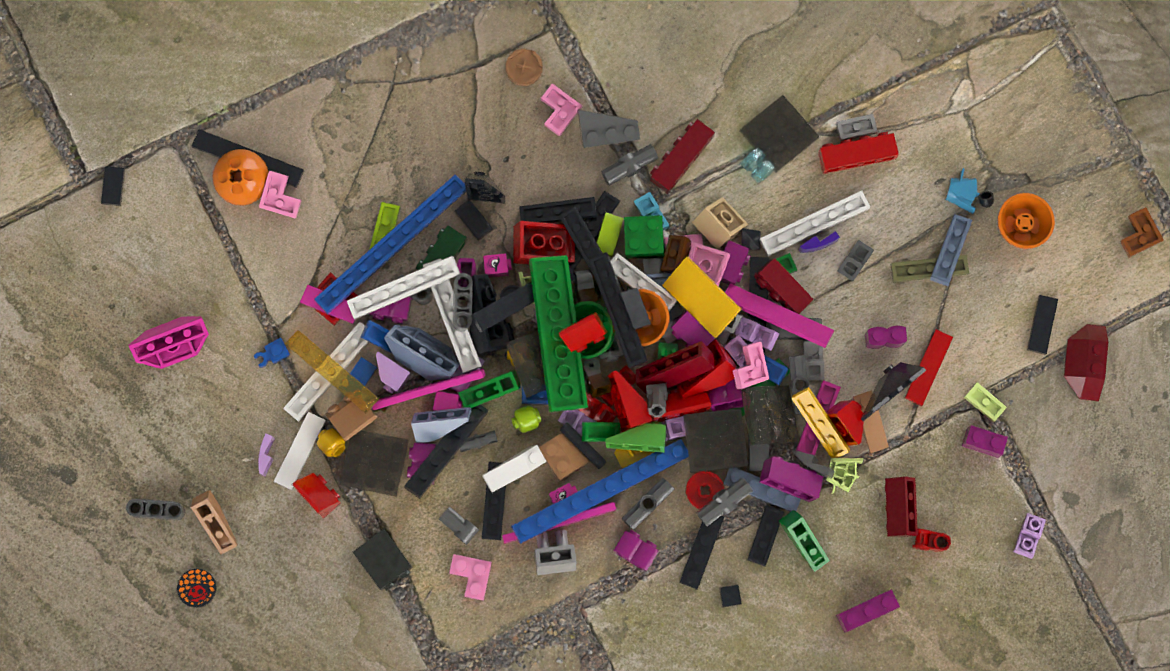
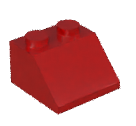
[559,312,607,353]
[826,400,864,446]

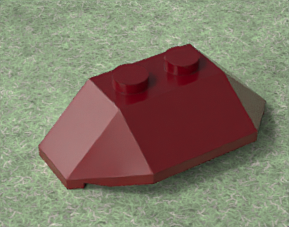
[1063,324,1109,402]

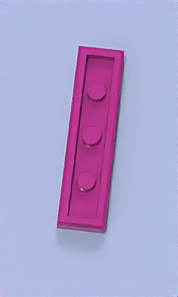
[795,380,841,456]

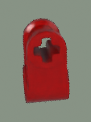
[912,528,951,552]

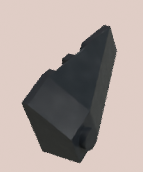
[465,172,506,204]
[470,274,515,355]
[861,362,926,421]

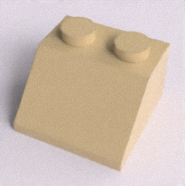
[692,197,748,250]

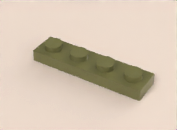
[890,255,969,283]

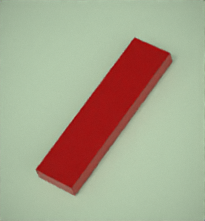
[904,329,953,406]

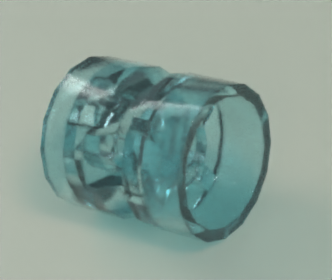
[740,148,776,184]

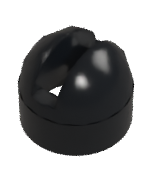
[978,191,994,208]

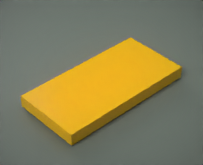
[662,257,742,338]

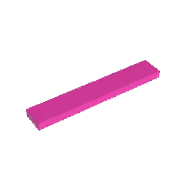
[725,283,834,348]
[371,368,486,410]
[502,502,616,544]

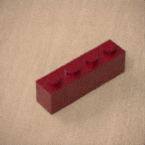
[650,119,715,194]
[636,341,714,395]

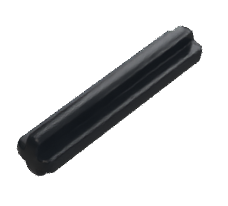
[560,423,606,469]

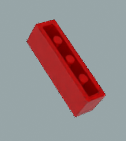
[818,132,899,174]

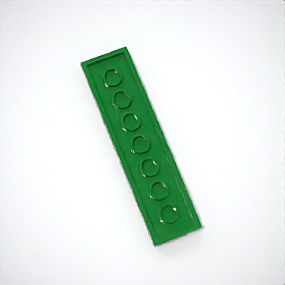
[529,255,588,412]

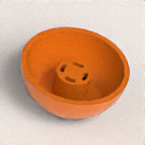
[213,149,268,206]
[998,193,1055,249]
[614,289,669,346]

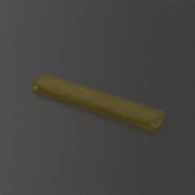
[285,330,379,414]

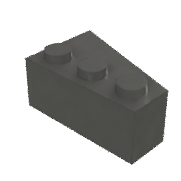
[577,109,640,148]

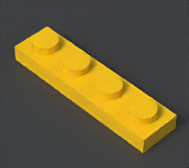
[791,387,850,458]

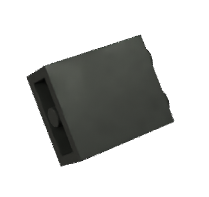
[353,529,413,591]

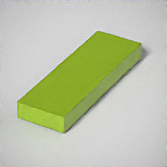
[369,202,400,250]

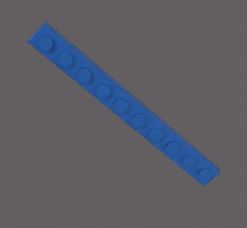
[314,174,466,314]
[511,439,690,544]

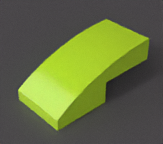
[596,213,624,257]

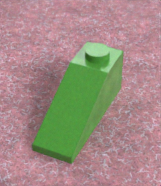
[605,421,666,453]

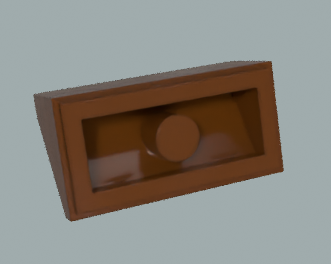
[660,235,691,274]

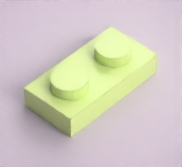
[964,382,1007,423]

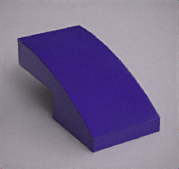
[798,231,840,253]

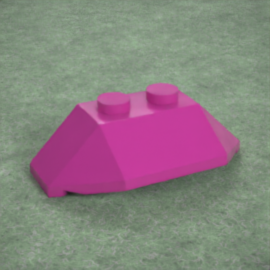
[129,316,209,369]

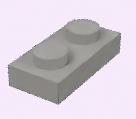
[836,114,878,141]

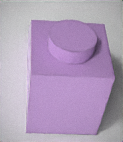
[376,352,411,394]

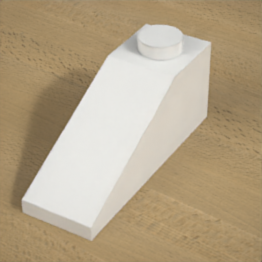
[482,445,546,492]

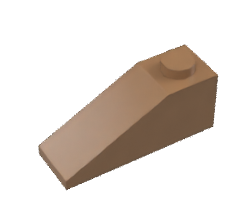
[851,390,889,454]
[191,490,238,554]

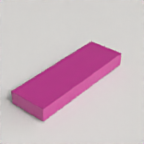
[300,284,356,325]

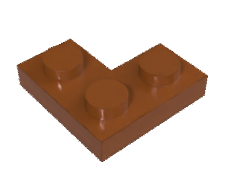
[1120,207,1164,258]

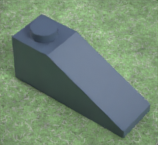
[411,407,471,443]

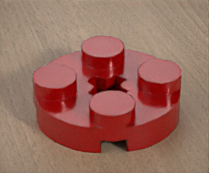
[685,471,724,510]

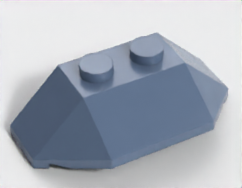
[384,325,460,380]

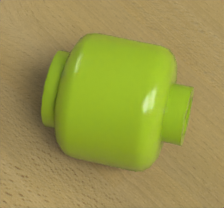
[511,405,541,433]

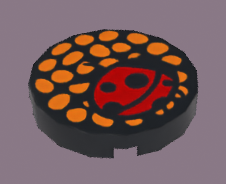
[177,568,217,608]

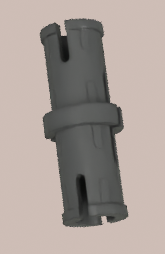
[460,430,498,452]

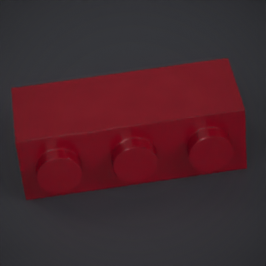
[754,258,814,314]
[884,476,918,538]

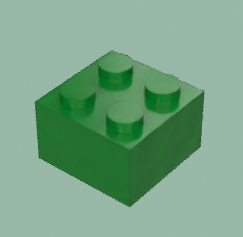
[624,215,664,259]

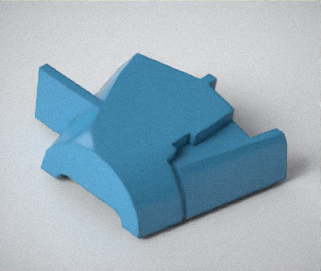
[945,168,979,214]

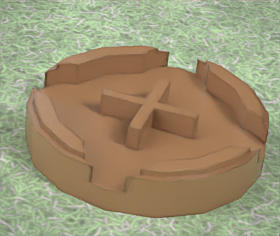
[505,48,543,86]

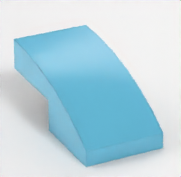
[634,192,669,231]

